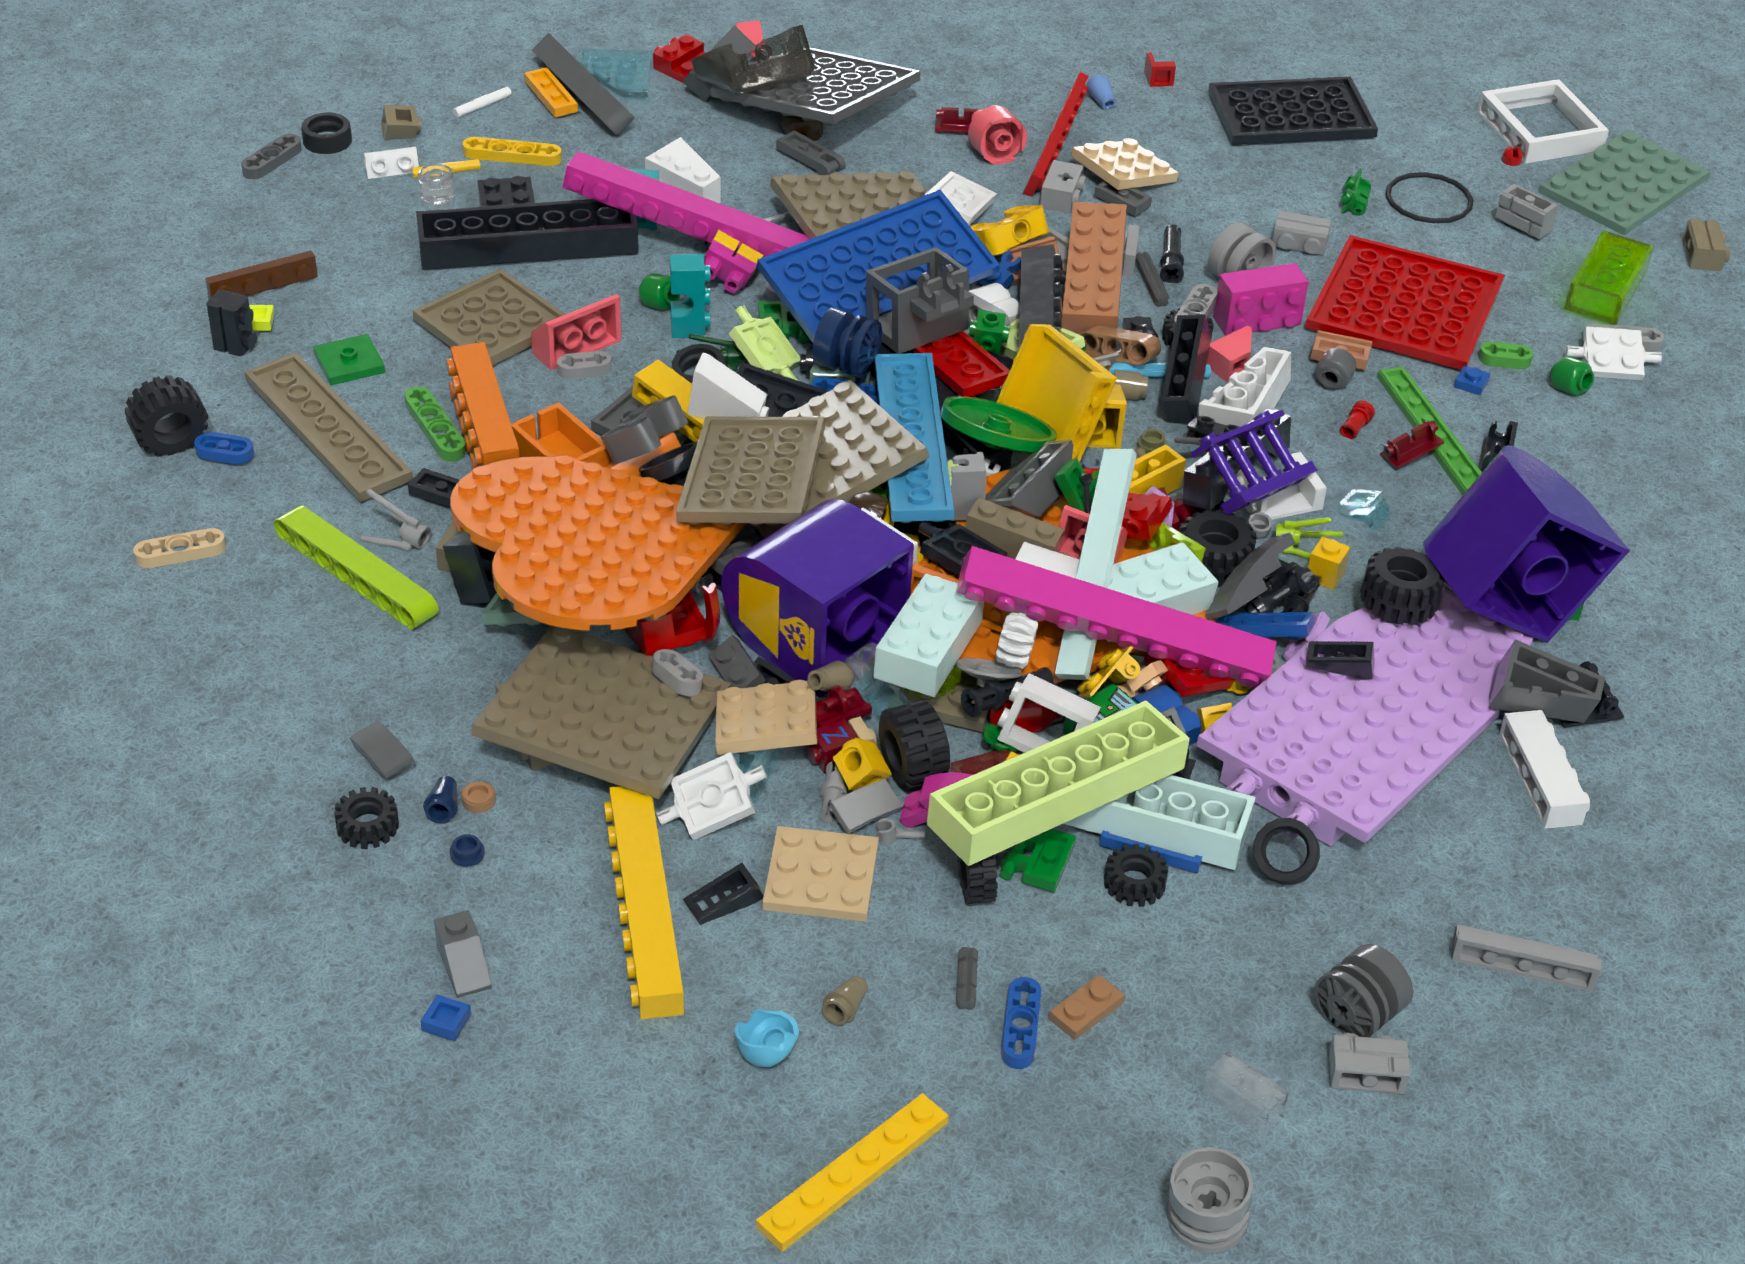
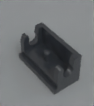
[1478,421,1518,472]

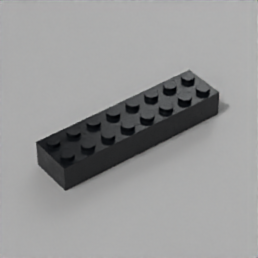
[416,199,638,269]

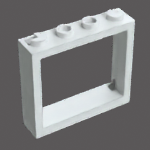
[1477,79,1609,163]

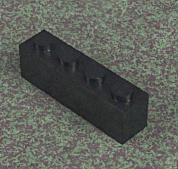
[1161,314,1212,423]

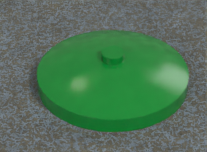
[940,396,1057,452]

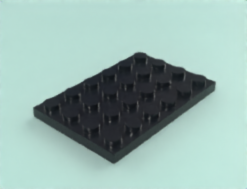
[1208,76,1378,144]

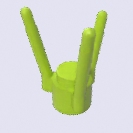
[1275,517,1344,559]

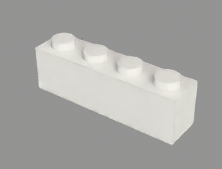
[1499,710,1590,829]

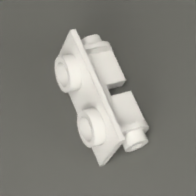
[364,146,419,179]

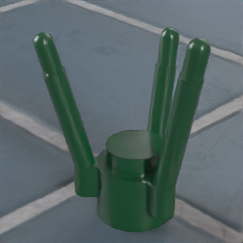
[676,334,745,371]

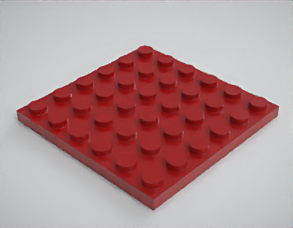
[1305,235,1505,370]

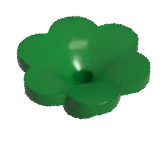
[982,724,1018,756]

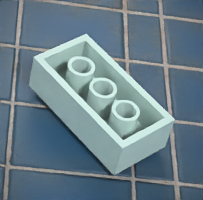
[1106,542,1219,642]
[874,573,984,697]

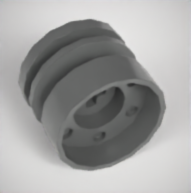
[1314,944,1414,1037]

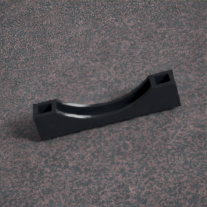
[1183,409,1291,510]

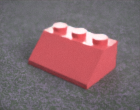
[531,294,621,370]

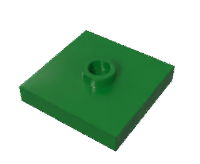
[313,334,386,386]

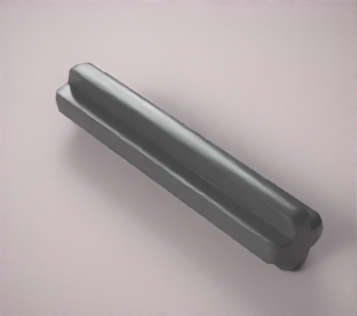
[1135,252,1170,307]

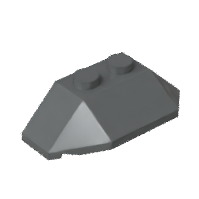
[985,440,1074,519]

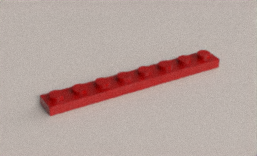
[1023,72,1089,197]

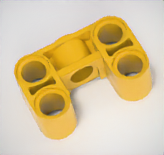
[970,205,1049,256]

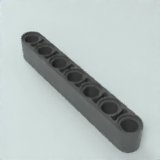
[532,33,635,136]

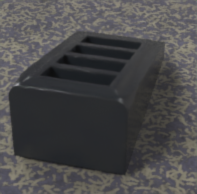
[1306,641,1375,680]
[683,863,764,925]

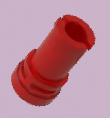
[1340,400,1375,440]

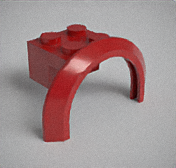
[625,583,720,656]

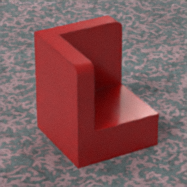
[1144,52,1176,87]

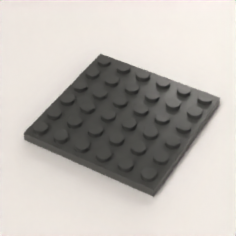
[711,45,920,126]

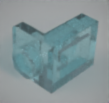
[1338,490,1390,530]

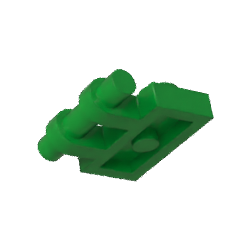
[758,301,809,344]
[999,829,1076,892]

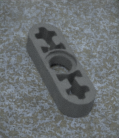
[241,134,302,179]

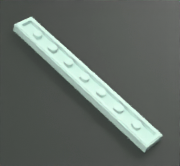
[1055,449,1137,680]

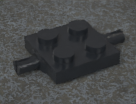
[918,521,1008,578]

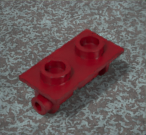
[935,107,982,133]
[1380,420,1444,469]

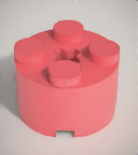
[968,105,1027,165]

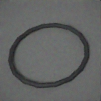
[1385,172,1474,223]

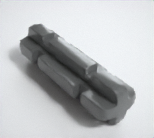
[956,947,978,1010]

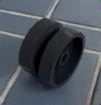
[638,442,697,487]

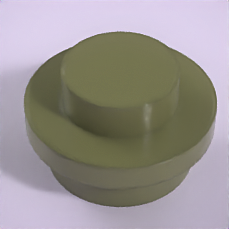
[1138,429,1167,453]

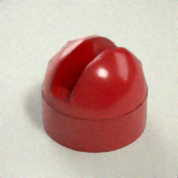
[1501,146,1523,166]

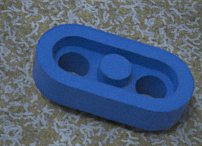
[194,432,254,464]

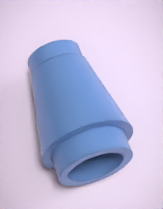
[1087,74,1116,110]

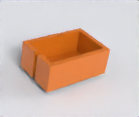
[511,402,611,467]

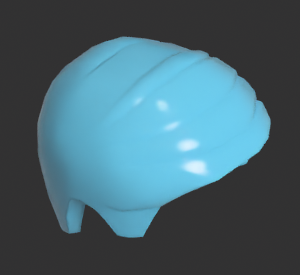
[735,1009,799,1068]

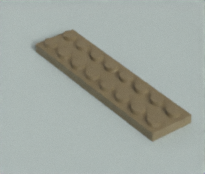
[245,352,413,502]

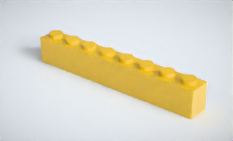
[604,786,684,1020]

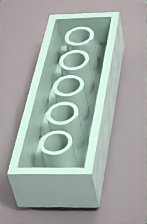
[1063,775,1256,870]

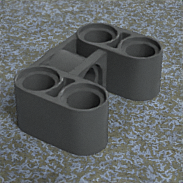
[601,395,688,464]

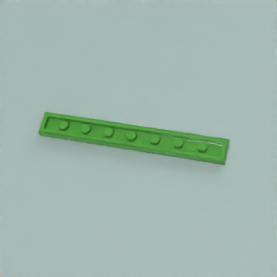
[1377,367,1482,495]

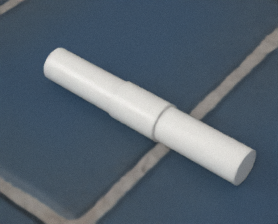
[452,86,512,118]

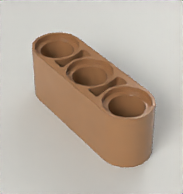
[1079,325,1161,365]

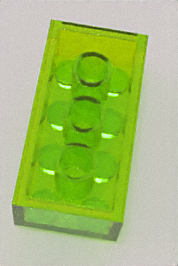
[1564,230,1654,325]

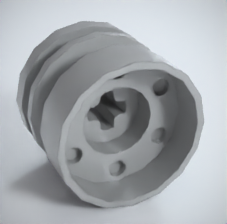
[1167,1147,1253,1254]

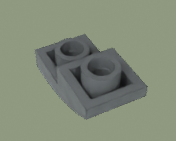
[349,720,414,779]

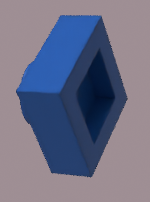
[1454,366,1491,396]
[420,994,471,1041]

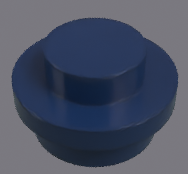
[450,834,485,867]

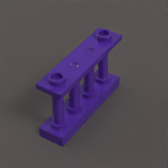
[1191,410,1318,515]

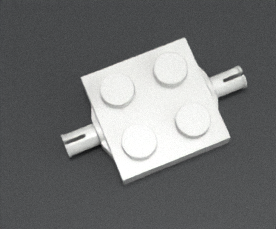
[1565,326,1662,380]
[656,752,767,840]

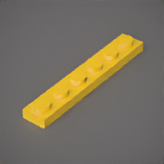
[756,1093,949,1252]

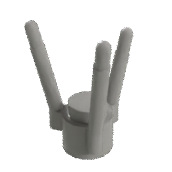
[360,489,432,552]

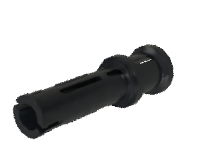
[1160,224,1184,283]
[961,667,1054,718]

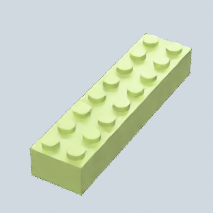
[927,701,1190,866]

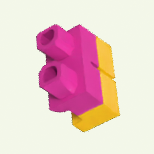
[704,230,763,294]

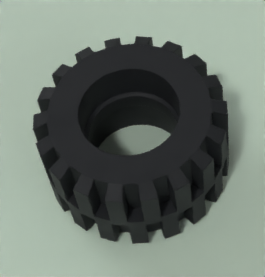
[125,375,209,456]
[1180,510,1256,587]
[1360,547,1445,625]
[879,699,950,790]

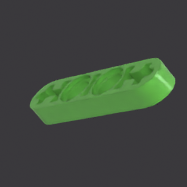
[405,387,466,462]

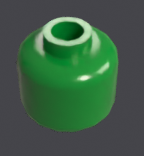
[639,273,680,311]
[1550,356,1594,396]

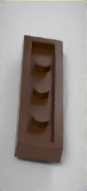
[205,250,318,299]

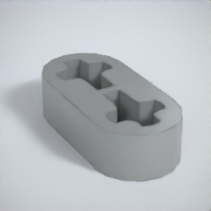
[557,351,611,379]
[651,649,703,696]

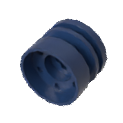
[812,307,882,378]

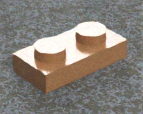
[1048,974,1125,1040]

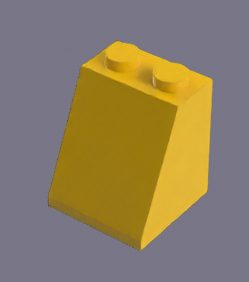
[1087,384,1127,449]

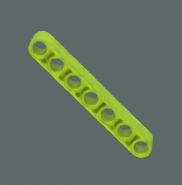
[274,505,439,630]

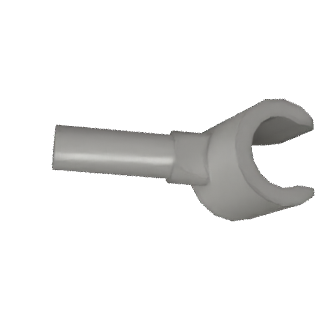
[877,818,925,844]

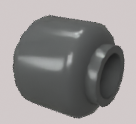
[1315,348,1356,389]

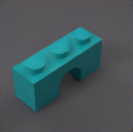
[670,254,710,338]

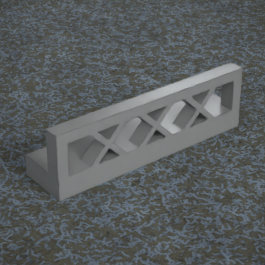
[1452,924,1602,992]

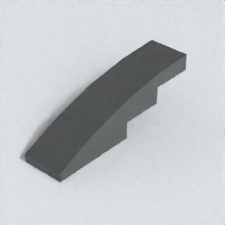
[1205,532,1295,620]

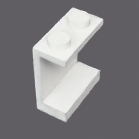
[1236,452,1327,520]

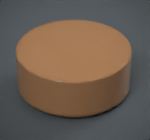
[461,781,496,813]

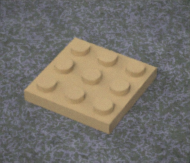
[1071,138,1178,190]
[715,680,817,755]
[763,826,879,922]

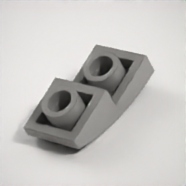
[830,779,903,834]

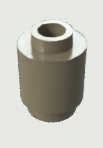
[1114,369,1148,401]

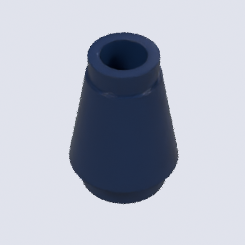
[423,776,457,823]

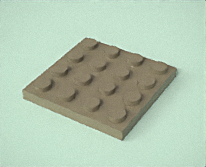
[412,269,566,365]

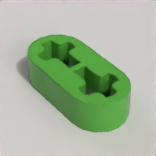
[1479,342,1534,369]

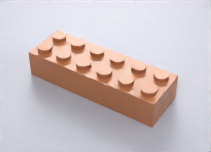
[1062,202,1127,339]

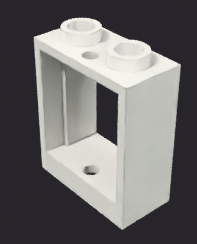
[997,673,1101,753]

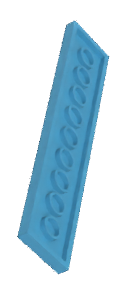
[875,353,954,523]

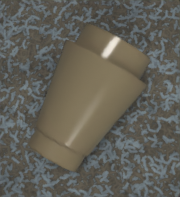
[808,660,854,691]
[822,976,868,1025]

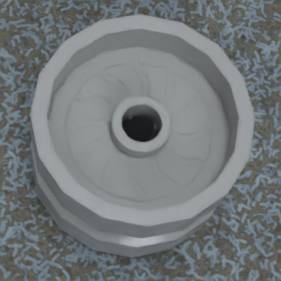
[1208,222,1276,277]

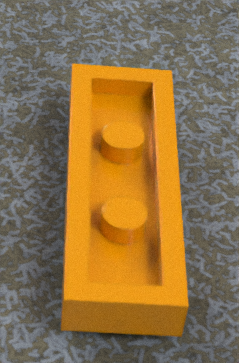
[524,67,578,117]

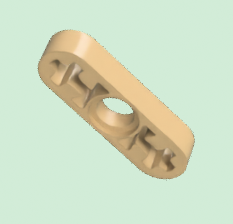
[133,528,226,568]

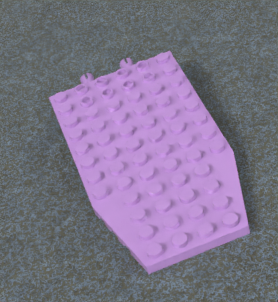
[1196,587,1534,846]

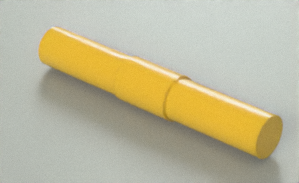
[412,159,481,178]

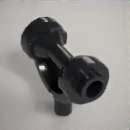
[1245,564,1316,613]

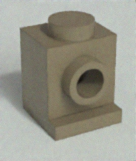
[381,105,421,141]

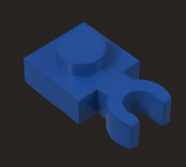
[976,251,1021,288]

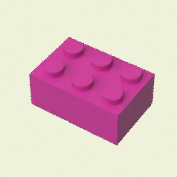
[1213,263,1309,336]

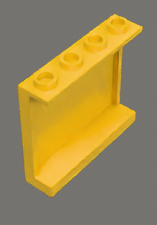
[997,324,1117,463]

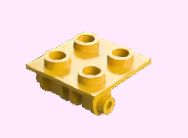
[1077,646,1140,699]

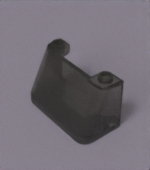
[691,24,814,95]

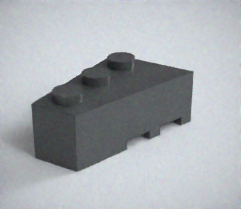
[683,25,756,101]
[1488,639,1605,723]

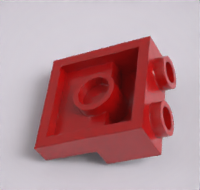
[653,34,707,83]
[1121,492,1173,541]
[1143,652,1235,697]

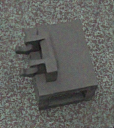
[866,247,974,354]

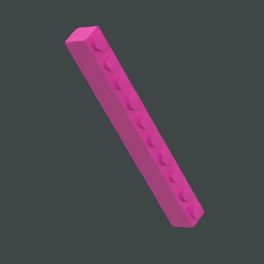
[562,151,809,258]
[956,546,1277,687]

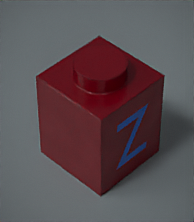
[806,719,859,774]

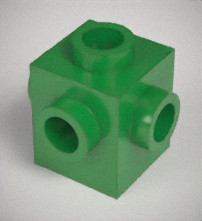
[968,309,1010,354]

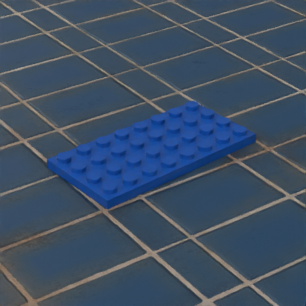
[756,189,1000,343]

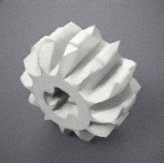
[996,612,1038,669]

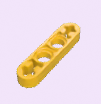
[463,137,562,166]

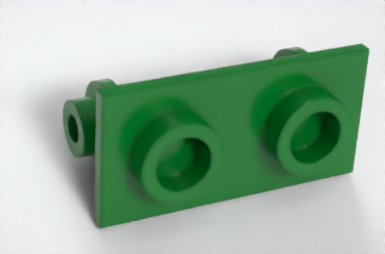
[1340,168,1371,215]

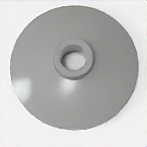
[956,658,1021,687]

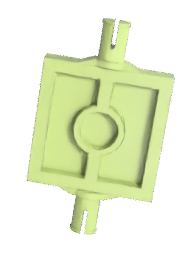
[729,305,800,381]

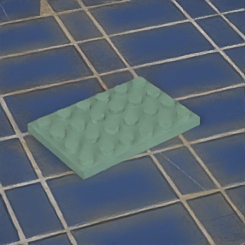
[1539,130,1711,235]

